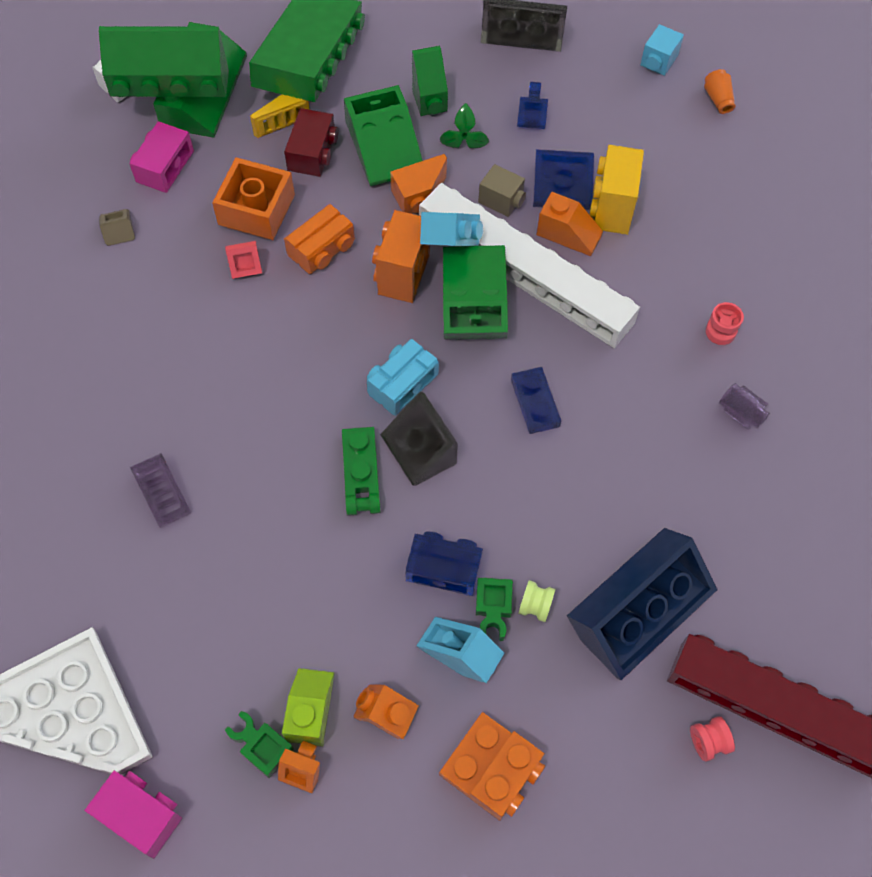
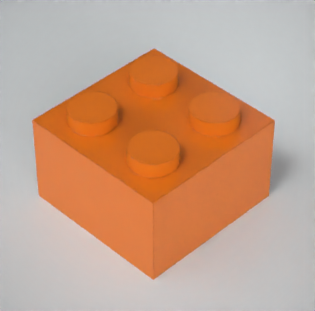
[212,157,295,240]
[372,210,430,303]

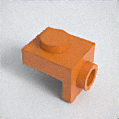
[354,684,419,739]

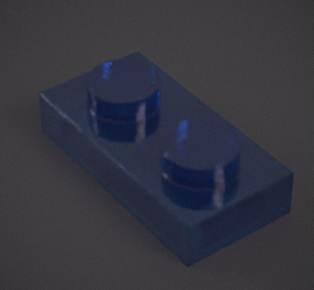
[511,367,562,434]

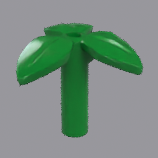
[440,103,489,148]

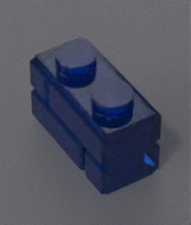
[405,531,483,596]

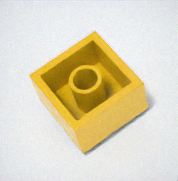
[589,144,644,235]

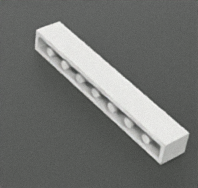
[419,183,640,349]

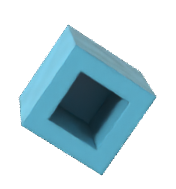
[640,24,684,76]

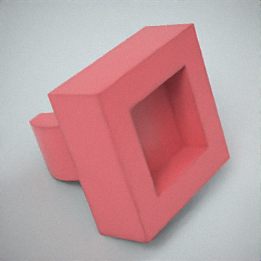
[225,241,262,279]

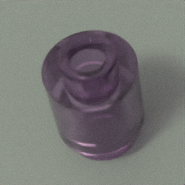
[719,383,770,430]

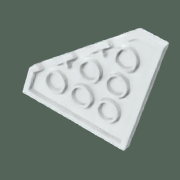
[0,627,153,774]

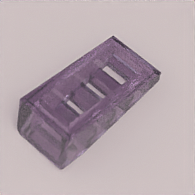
[130,453,191,528]

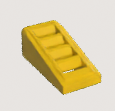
[250,94,310,138]

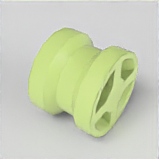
[518,580,556,622]

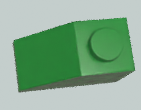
[412,45,448,116]

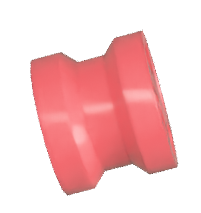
[690,716,735,762]

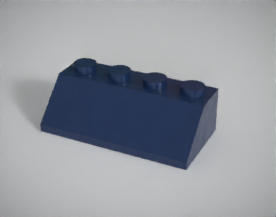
[566,528,718,680]

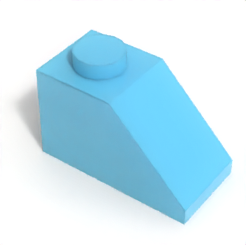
[416,617,505,683]

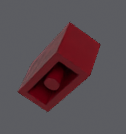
[284,108,339,177]

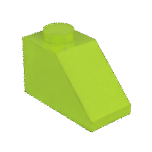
[282,668,334,747]

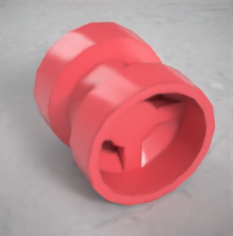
[705,302,744,345]

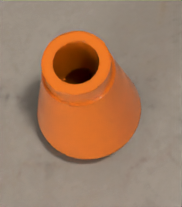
[704,69,736,114]

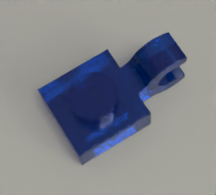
[517,82,548,129]

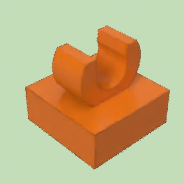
[278,741,320,793]

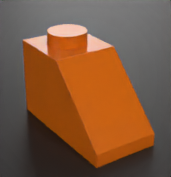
[390,154,447,214]
[536,192,603,256]

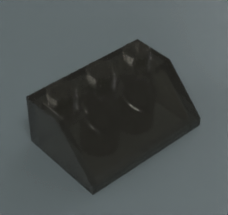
[481,0,567,52]

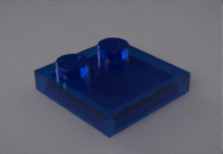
[533,149,594,210]

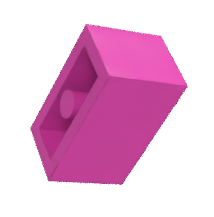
[129,121,194,193]
[84,770,182,859]

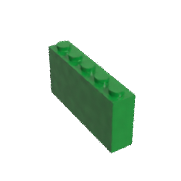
[249,0,365,102]

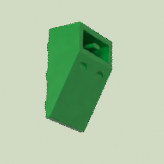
[344,85,423,186]
[443,245,508,339]

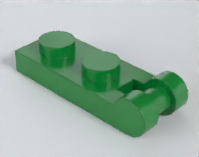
[342,427,381,516]

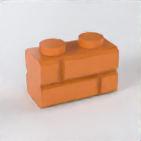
[284,204,355,274]

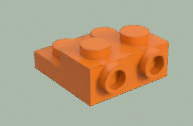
[439,712,546,821]

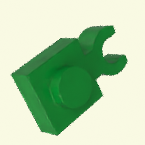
[476,578,513,641]
[225,711,294,778]

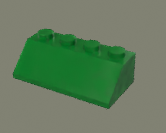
[153,22,247,138]
[99,26,229,97]

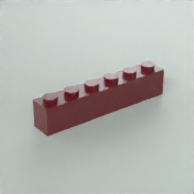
[667,634,872,778]

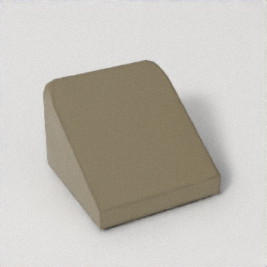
[99,209,135,246]

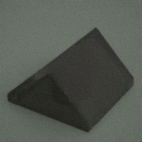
[380,392,458,486]

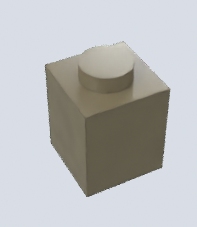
[478,164,526,217]

